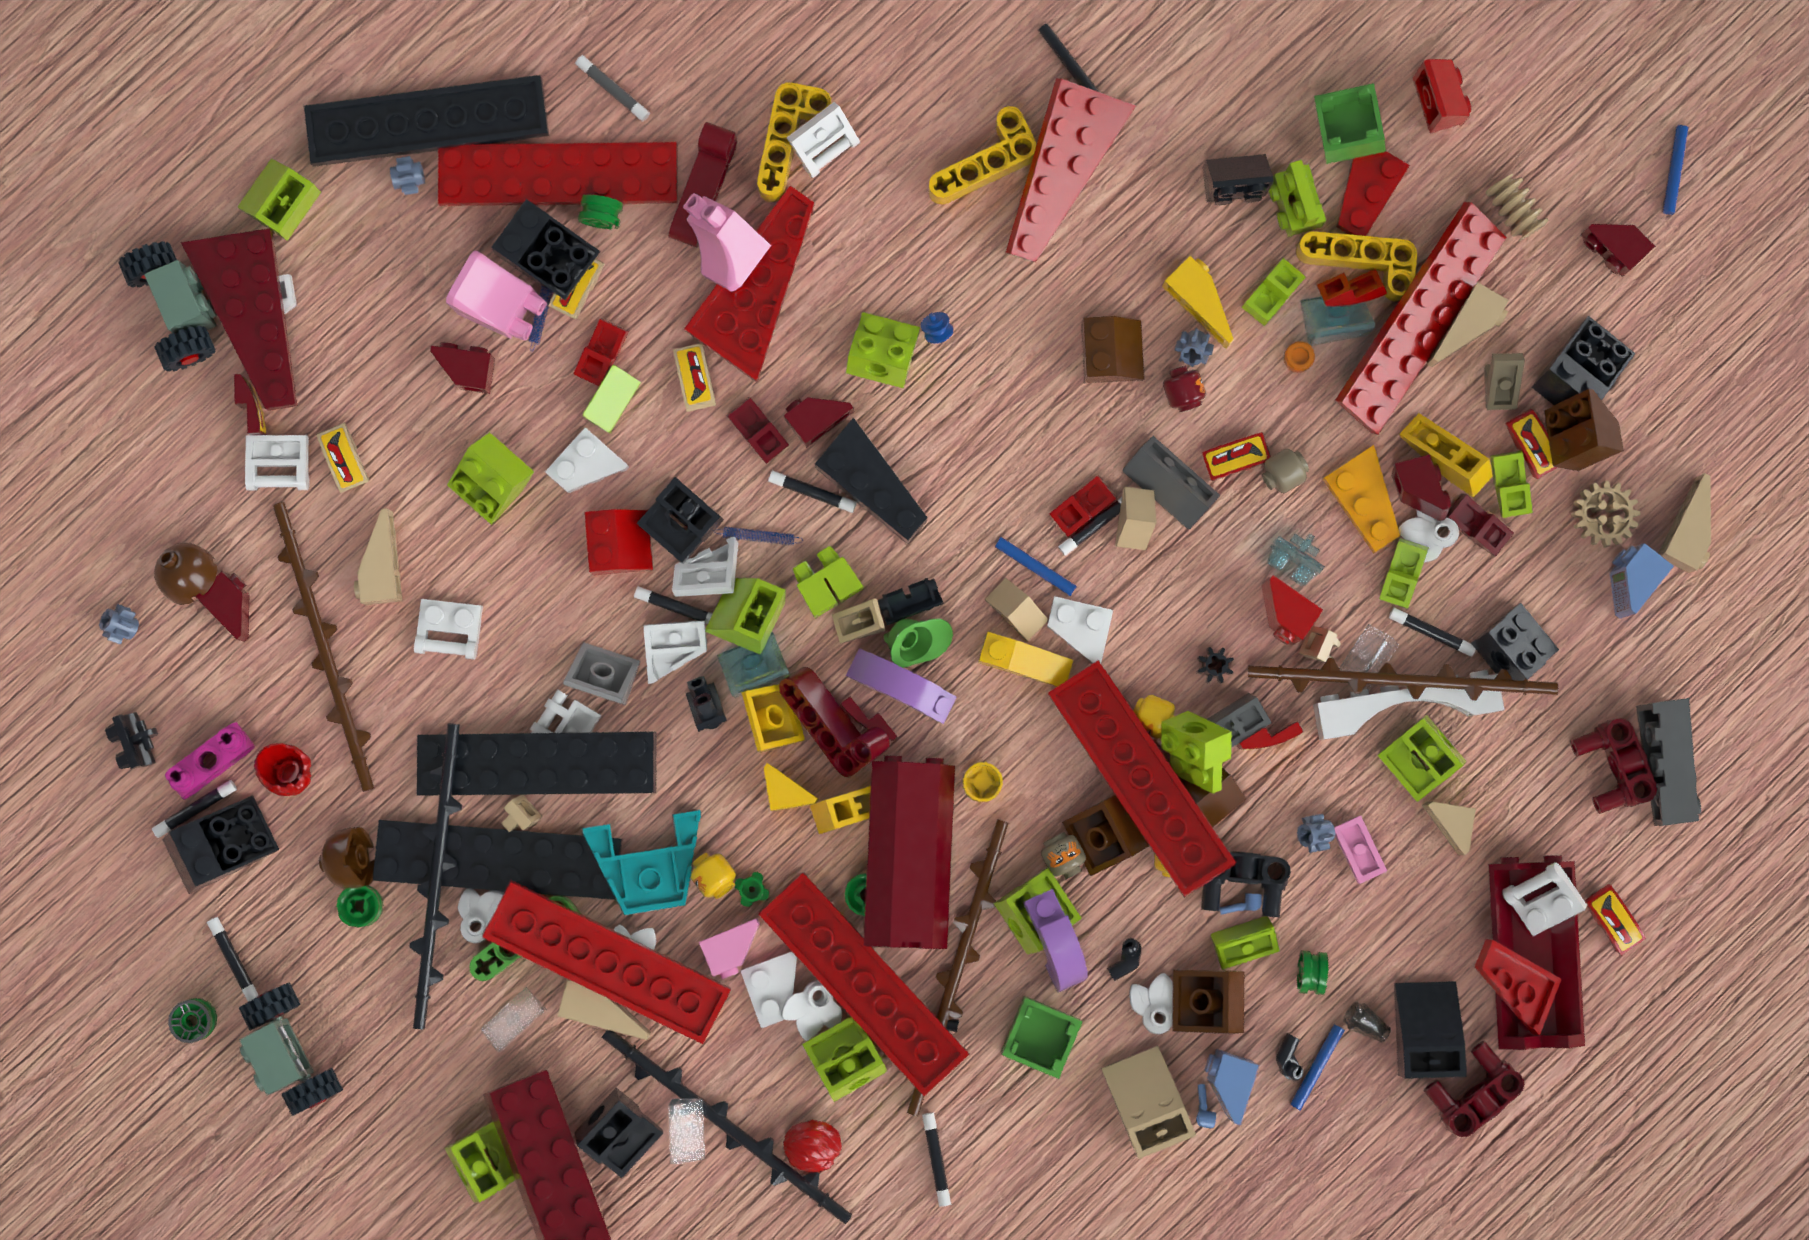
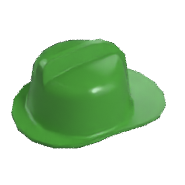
[884,618,953,668]

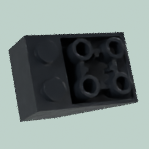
[491,199,600,301]
[1531,316,1635,405]
[162,796,279,894]
[1394,981,1467,1079]

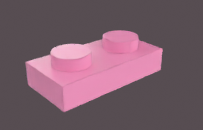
[1334,816,1387,884]

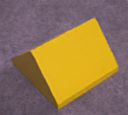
[742,684,805,753]
[763,763,819,811]

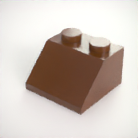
[1081,316,1145,383]
[1062,795,1149,876]
[1172,970,1245,1034]

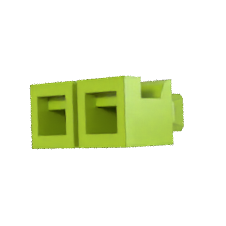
[793,546,864,619]

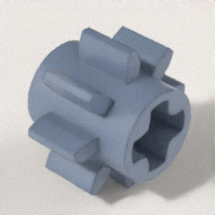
[390,156,425,195]
[1175,328,1214,367]
[99,604,139,644]
[1297,814,1335,853]

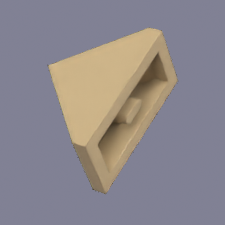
[1115,486,1156,550]
[984,578,1048,642]
[832,599,885,644]
[1422,802,1476,855]

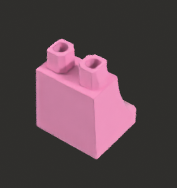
[683,193,771,291]
[446,250,547,341]

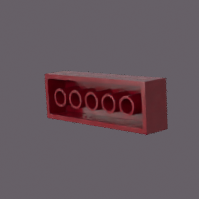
[483,1070,611,1240]

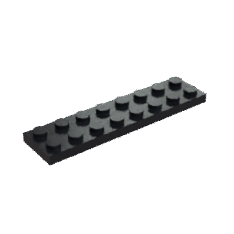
[304,75,549,167]
[417,731,656,796]
[373,820,622,900]

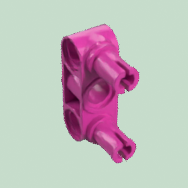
[165,722,255,800]

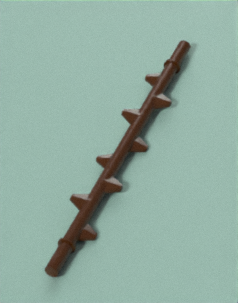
[273,502,375,792]
[1248,658,1559,701]
[907,819,1009,1116]

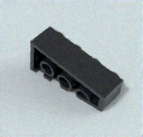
[815,418,928,544]

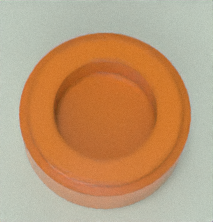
[1284,341,1315,373]

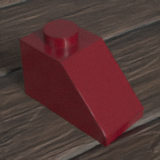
[784,397,854,448]
[195,571,250,642]

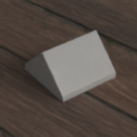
[563,642,640,706]

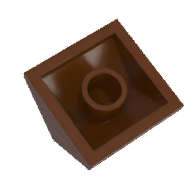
[1178,767,1246,828]

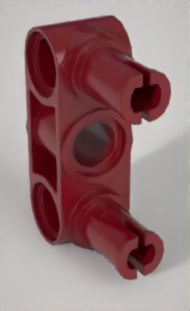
[1570,718,1657,814]
[1423,1041,1525,1137]

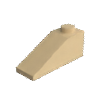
[1427,282,1509,367]
[1658,473,1711,573]
[354,508,402,605]
[558,980,651,1040]

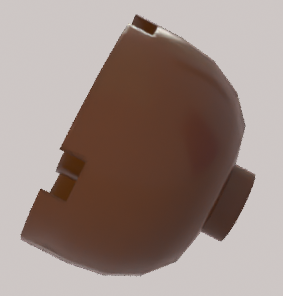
[154,543,218,605]
[319,827,375,889]

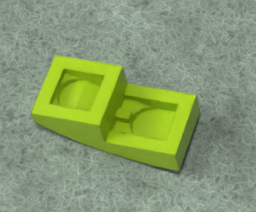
[1242,258,1306,326]
[1490,451,1533,518]
[1379,538,1429,609]

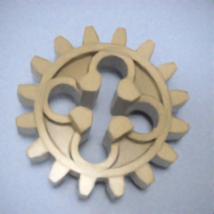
[1571,481,1641,547]

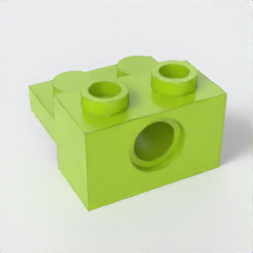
[1269,160,1326,237]
[846,312,920,389]
[1161,711,1232,794]
[1378,715,1467,802]
[994,868,1082,955]
[802,1017,887,1102]
[444,1121,515,1203]

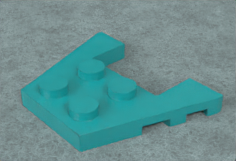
[582,810,701,915]

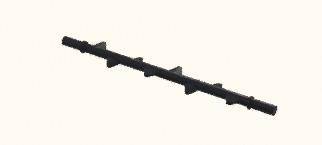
[409,723,462,1029]
[601,1030,853,1225]

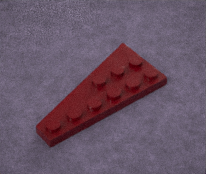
[180,228,298,411]

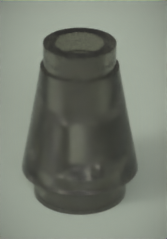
[1343,1002,1391,1043]

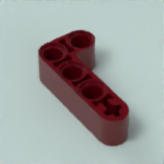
[668,122,737,248]
[779,667,890,777]

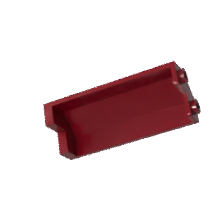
[864,755,955,949]
[1488,855,1585,1050]

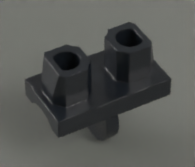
[686,676,727,732]
[105,712,158,769]

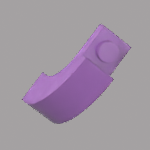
[846,648,957,724]
[1024,889,1088,993]

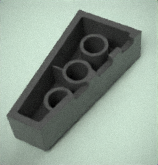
[1636,698,1701,826]

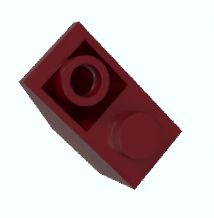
[1580,224,1656,277]
[430,342,495,394]
[1392,454,1451,521]

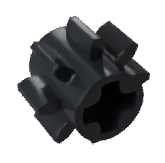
[1196,647,1234,684]

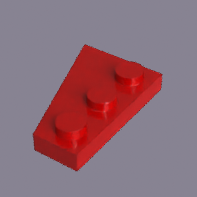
[1336,151,1410,236]
[1474,939,1562,1035]

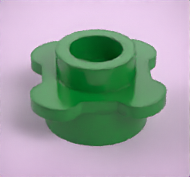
[735,872,769,907]

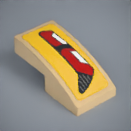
[548,259,605,319]
[673,343,716,412]
[316,422,369,493]

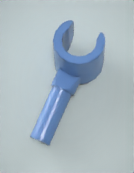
[1219,893,1262,915]
[1196,1084,1216,1129]

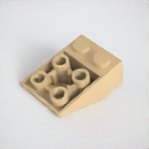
[1101,1046,1196,1159]

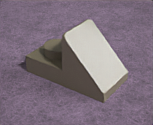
[1484,353,1525,410]

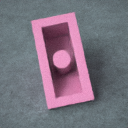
[699,918,760,979]

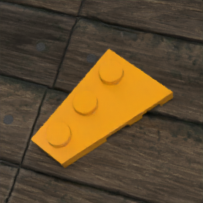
[1323,445,1400,554]

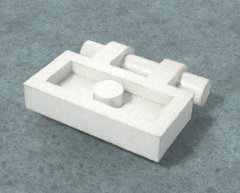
[530,689,602,733]

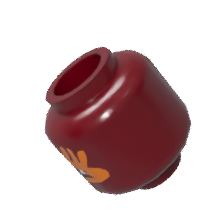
[1163,365,1206,412]

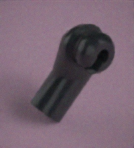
[1107,938,1142,981]
[1276,1033,1303,1080]

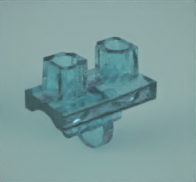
[1267,533,1325,587]

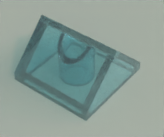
[1301,297,1375,346]
[717,632,790,698]

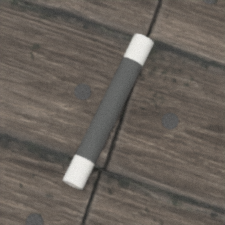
[575,55,650,122]

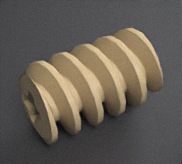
[1486,174,1549,242]

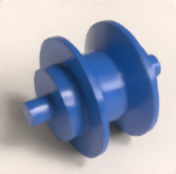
[920,312,953,344]

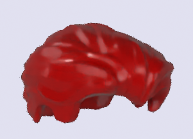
[254,743,312,796]
[783,1120,842,1173]

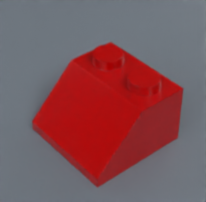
[1412,59,1471,133]
[584,509,653,576]
[1261,575,1323,645]

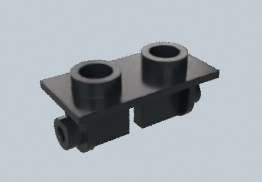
[878,578,944,625]

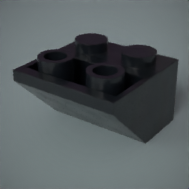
[1203,154,1274,205]

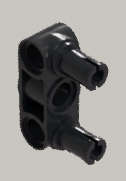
[1201,851,1291,918]

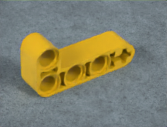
[757,82,832,202]
[928,106,1037,205]
[1296,231,1417,302]

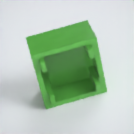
[1314,83,1386,164]
[1001,996,1083,1079]

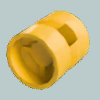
[962,762,1003,802]

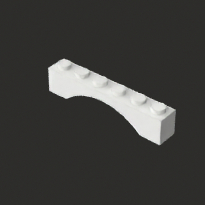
[1313,670,1504,740]

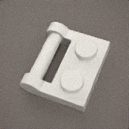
[787,102,860,178]
[245,435,309,490]
[414,599,483,660]
[1503,862,1587,936]

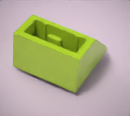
[237,158,321,241]
[447,432,534,524]
[705,578,786,655]

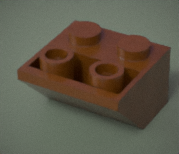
[1544,389,1624,471]

